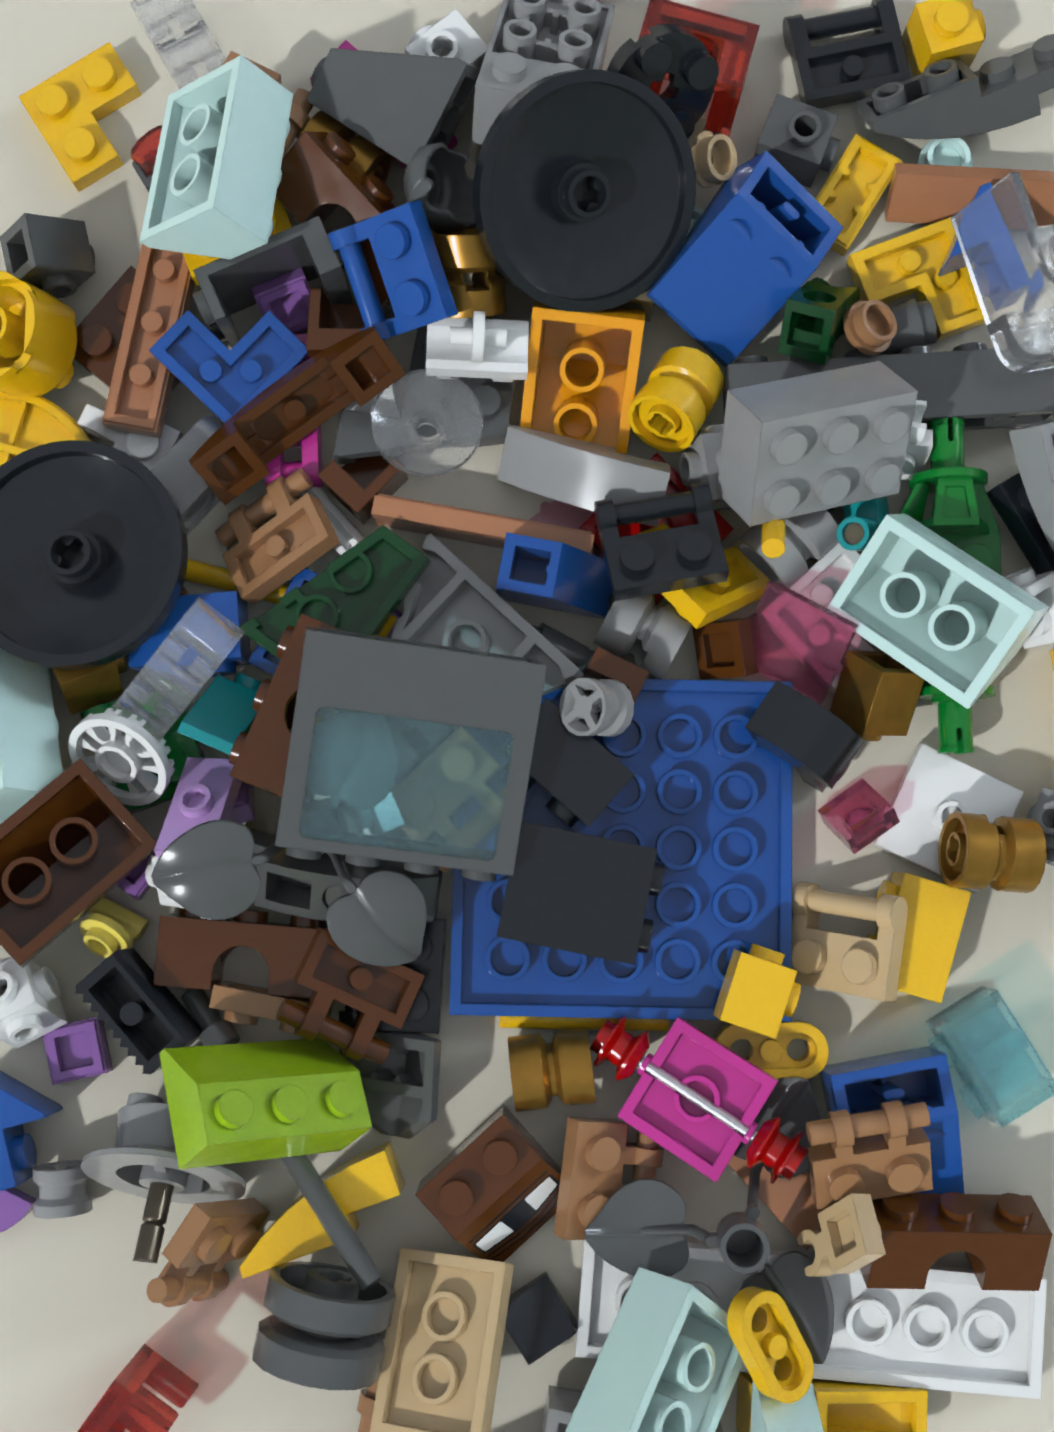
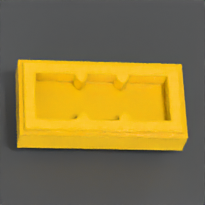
[815,133,903,257]

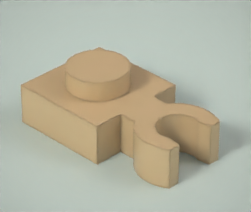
[797,1193,886,1277]

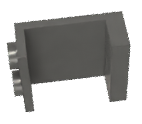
[192,216,354,348]

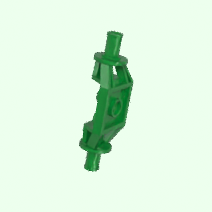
[898,417,1002,754]

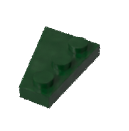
[237,525,431,660]

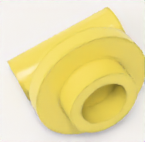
[79,897,150,958]

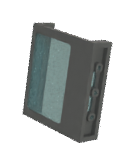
[275,625,547,882]

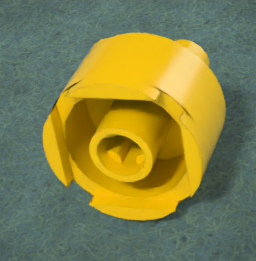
[0,271,77,397]

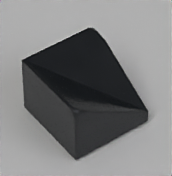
[505,1272,578,1365]

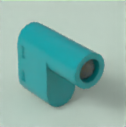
[837,496,890,551]

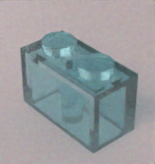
[925,986,1054,1128]

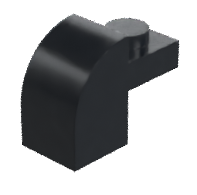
[745,680,863,793]

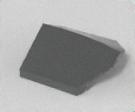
[340,1030,441,1139]

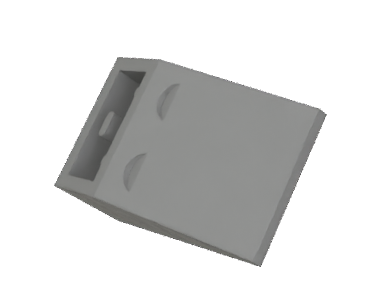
[472,0,615,145]

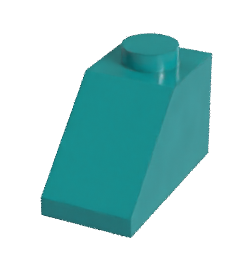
[177,672,262,755]

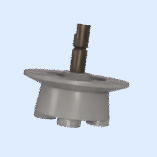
[81,1092,246,1264]

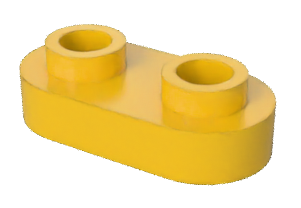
[714,1020,829,1079]
[727,1286,814,1404]

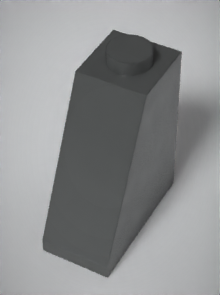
[306,48,480,165]

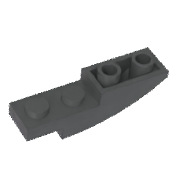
[856,34,1054,140]
[247,827,443,923]

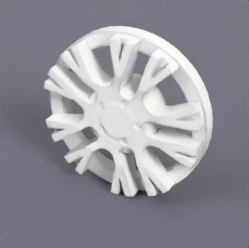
[68,708,175,806]

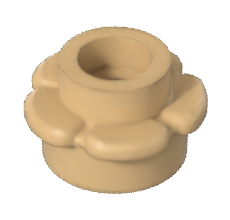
[690,131,737,188]

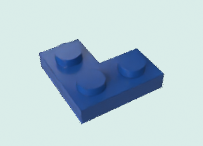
[149,310,309,423]

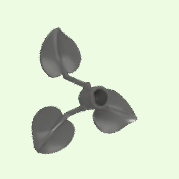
[151,709,427,967]
[584,1076,834,1364]

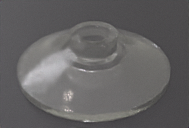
[370,369,483,477]

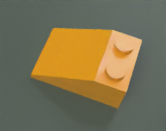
[520,301,646,454]

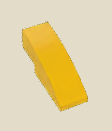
[239,1141,405,1279]
[736,1372,928,1432]

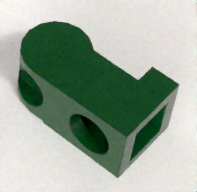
[777,277,860,365]

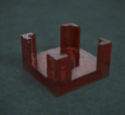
[638,0,760,137]
[78,1344,199,1432]

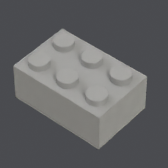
[717,361,918,527]

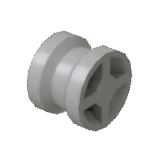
[559,678,634,737]
[32,1160,93,1219]

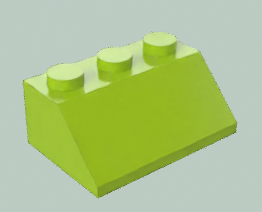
[159,1038,372,1170]

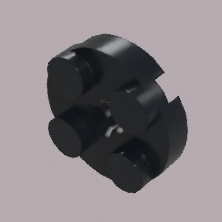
[607,23,719,139]

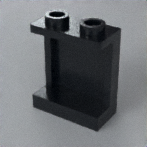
[497,821,665,965]

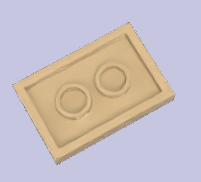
[370,1247,514,1432]

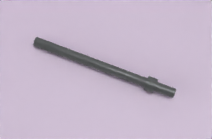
[181,988,383,1291]

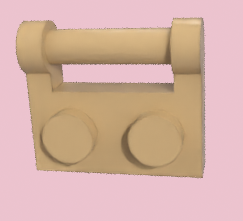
[791,881,908,1002]

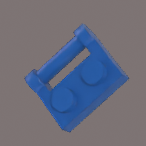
[327,200,458,340]

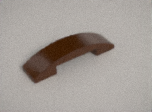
[189,326,406,505]

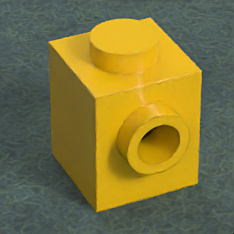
[902,0,986,77]
[713,943,801,1039]

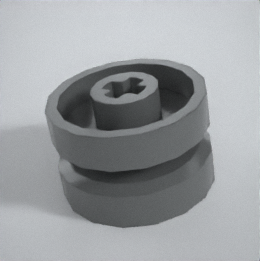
[252,1261,396,1390]

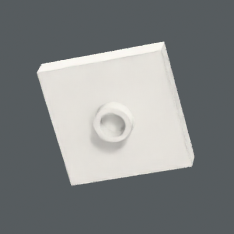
[872,743,1024,893]

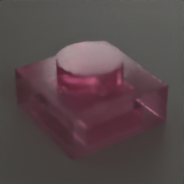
[818,778,900,854]

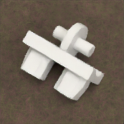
[426,311,529,383]

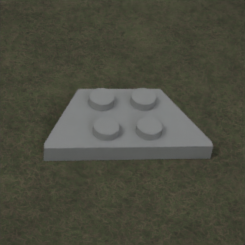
[391,533,584,696]

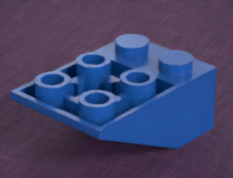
[647,150,844,367]
[820,1046,964,1194]

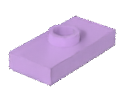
[154,757,242,859]

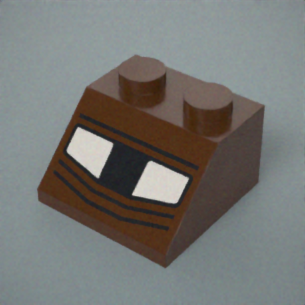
[415,1104,561,1262]

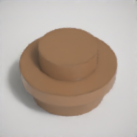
[843,299,897,356]

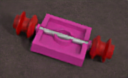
[590,1016,808,1184]

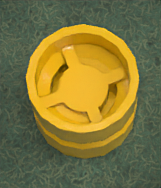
[628,346,724,453]

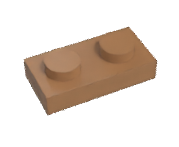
[209,981,334,1034]

